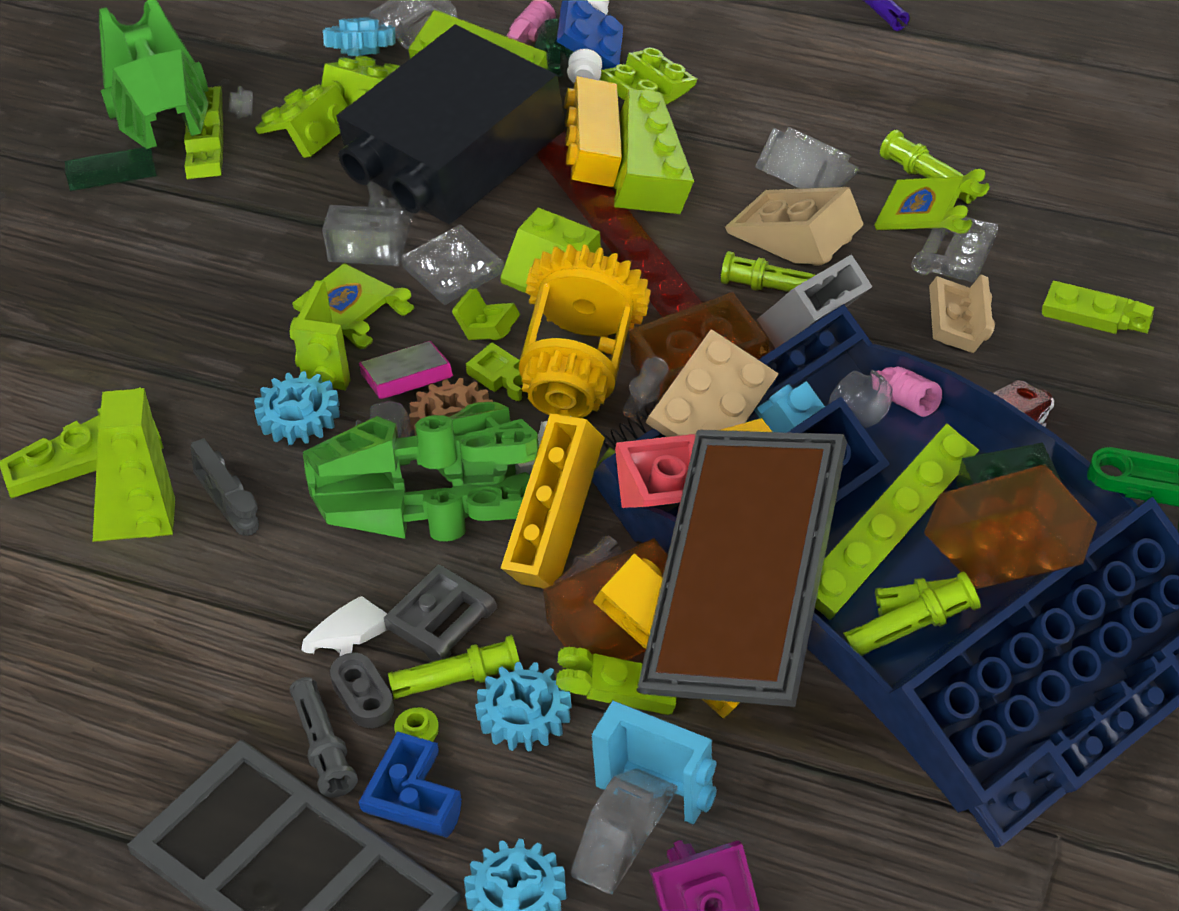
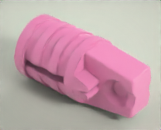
[507,0,556,45]
[873,366,942,417]

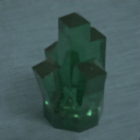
[534,18,573,77]

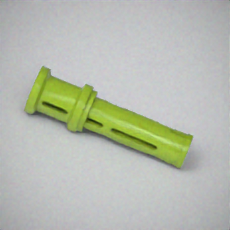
[880,130,977,204]
[721,251,815,292]
[843,571,981,656]
[388,635,520,700]

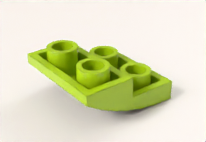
[600,48,697,105]

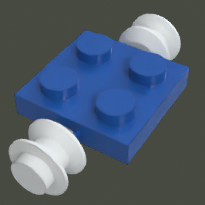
[557,0,623,84]

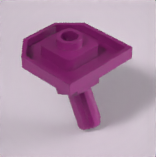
[649,840,760,911]

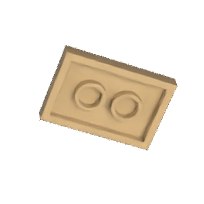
[646,329,779,437]

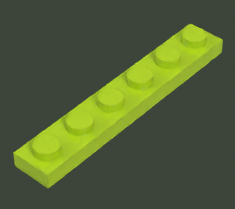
[815,424,979,620]

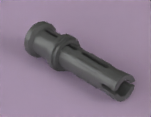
[289,677,358,798]

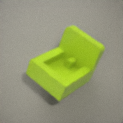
[452,289,521,340]

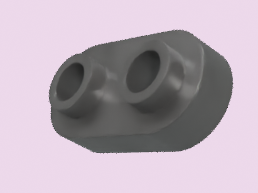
[330,653,394,728]

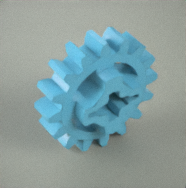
[323,17,396,56]
[254,371,340,445]
[475,662,572,751]
[464,839,567,911]

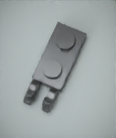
[191,438,259,536]

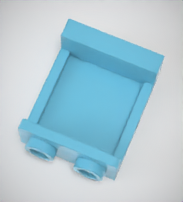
[592,701,717,824]

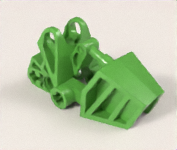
[99,0,209,149]
[303,402,539,541]

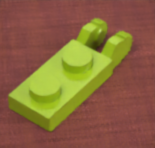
[556,646,676,715]

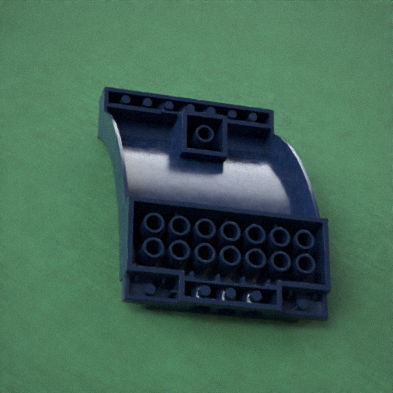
[592,304,1179,848]

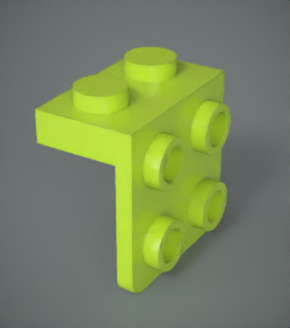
[321,56,400,106]
[255,84,348,158]
[290,280,351,390]

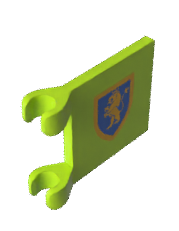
[874,169,990,233]
[292,263,414,349]

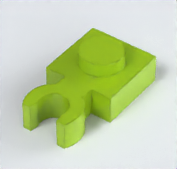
[466,342,523,401]

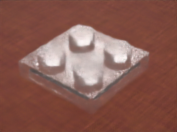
[401,224,504,305]

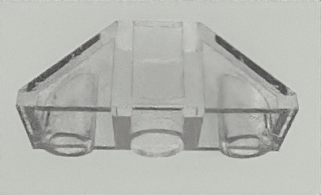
[571,768,677,895]

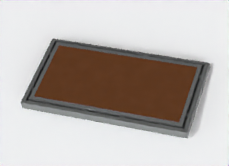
[637,430,847,707]

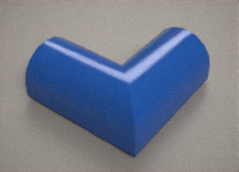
[359,731,462,837]

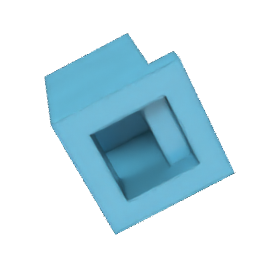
[754,381,825,433]

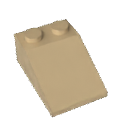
[725,187,864,266]

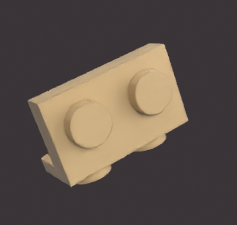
[929,275,995,353]

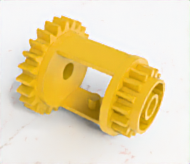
[519,244,651,418]

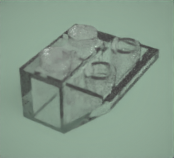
[755,127,860,189]
[322,205,413,266]

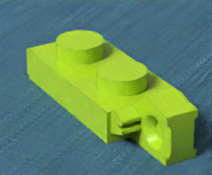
[1042,280,1154,334]

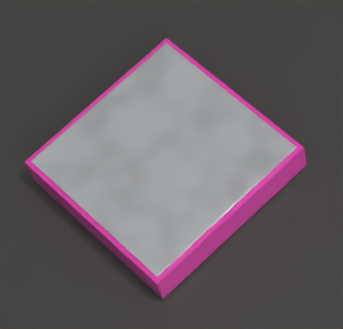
[359,340,453,399]

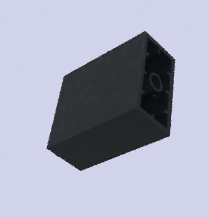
[336,24,566,225]

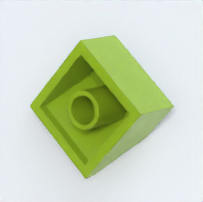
[500,207,601,293]

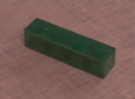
[64,147,157,191]

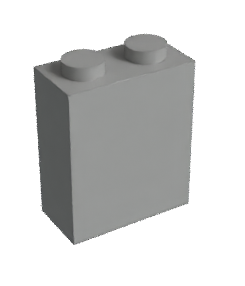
[757,254,873,349]

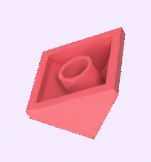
[615,434,695,508]

